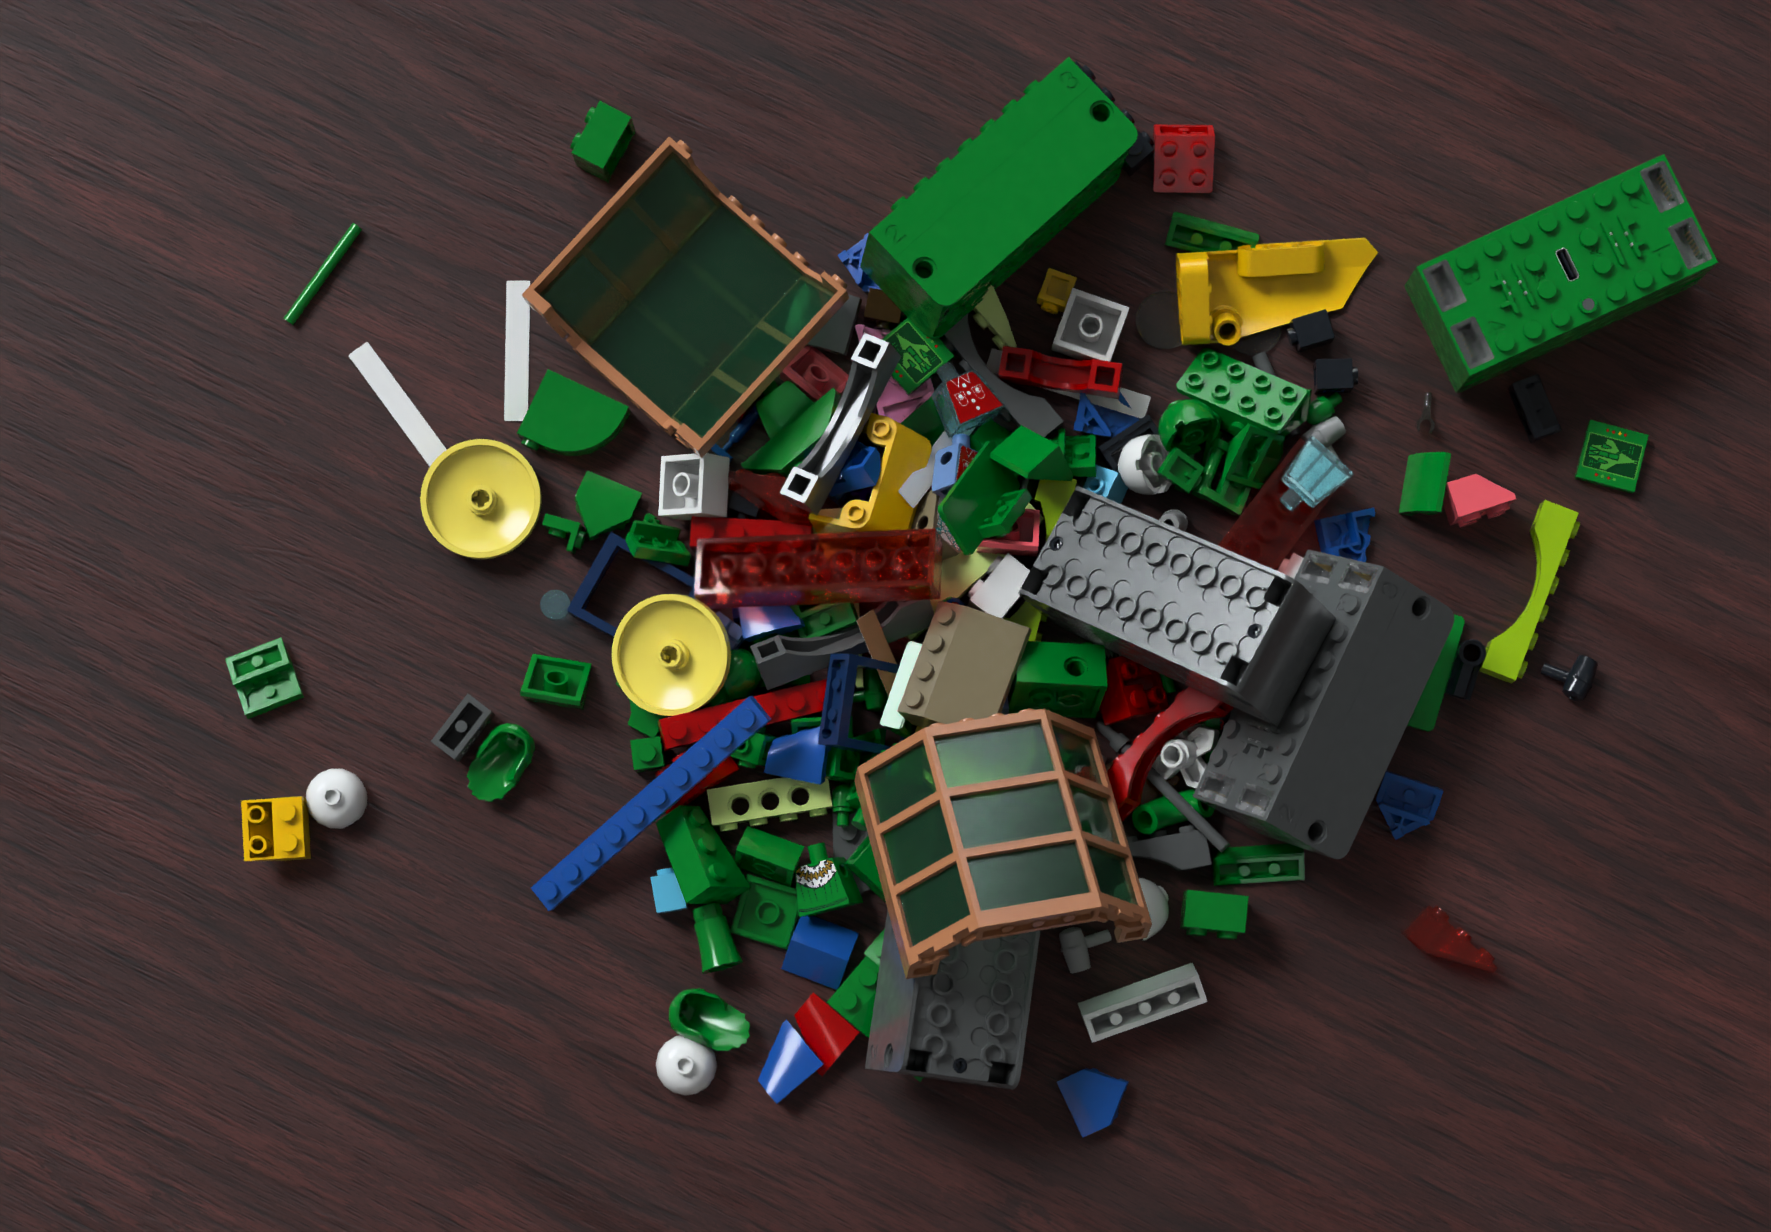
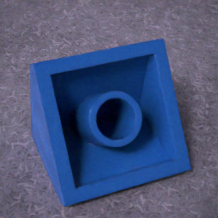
[781,916,859,990]

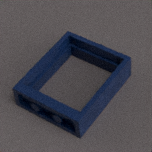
[566,532,709,638]
[818,654,905,755]

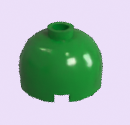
[1158,399,1220,456]

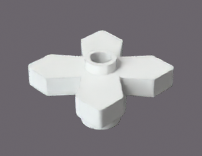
[1152,726,1220,788]

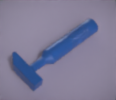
[711,400,760,463]

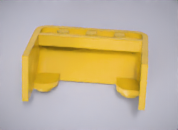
[809,413,932,551]

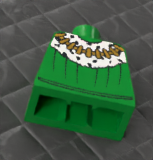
[795,842,863,917]

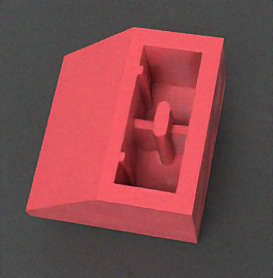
[1443,474,1516,528]

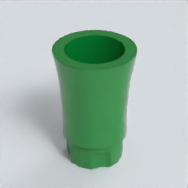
[692,903,743,974]

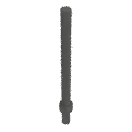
[1095,718,1229,852]

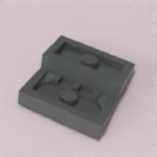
[786,285,862,356]

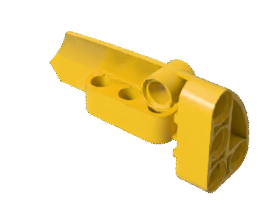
[1176,238,1378,346]

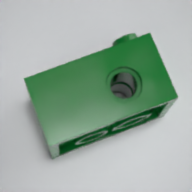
[1008,641,1108,718]

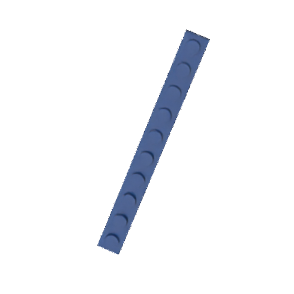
[531,696,772,911]

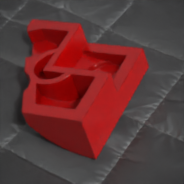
[794,992,860,1076]

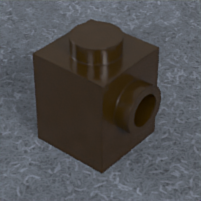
[864,288,907,331]

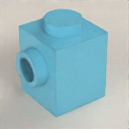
[1083,465,1128,504]
[650,868,688,914]

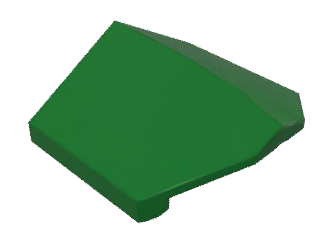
[1223,423,1285,489]

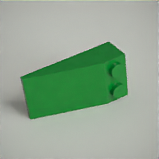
[827,955,924,1082]

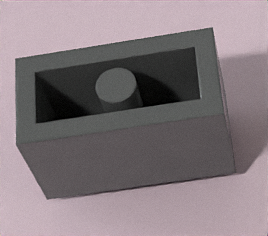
[431,693,496,762]

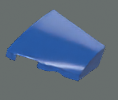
[829,444,881,496]
[1314,508,1375,562]
[734,578,805,642]
[764,726,832,785]
[758,1019,824,1104]

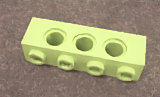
[707,777,832,832]

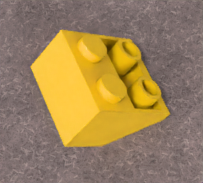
[241,796,311,862]

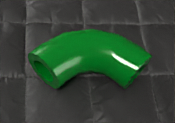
[1132,789,1215,834]

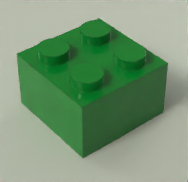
[570,101,636,182]
[1180,890,1249,940]

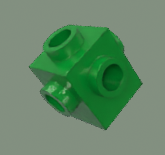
[730,727,778,769]

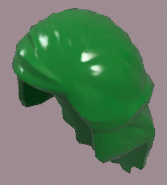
[698,649,761,710]
[467,723,535,802]
[668,988,750,1051]

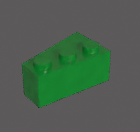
[656,805,751,904]

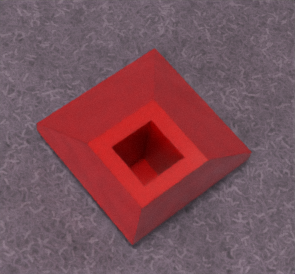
[1100,656,1169,726]

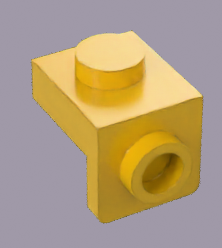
[1037,268,1077,314]

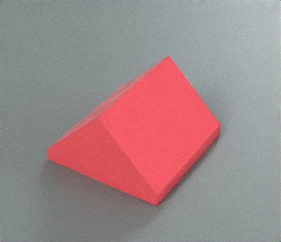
[780,346,849,403]
[977,509,1040,557]

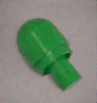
[1306,392,1343,425]
[831,784,855,827]

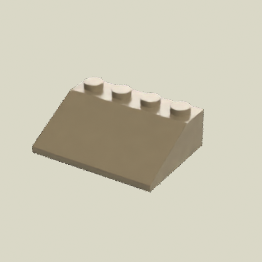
[897,601,1032,742]

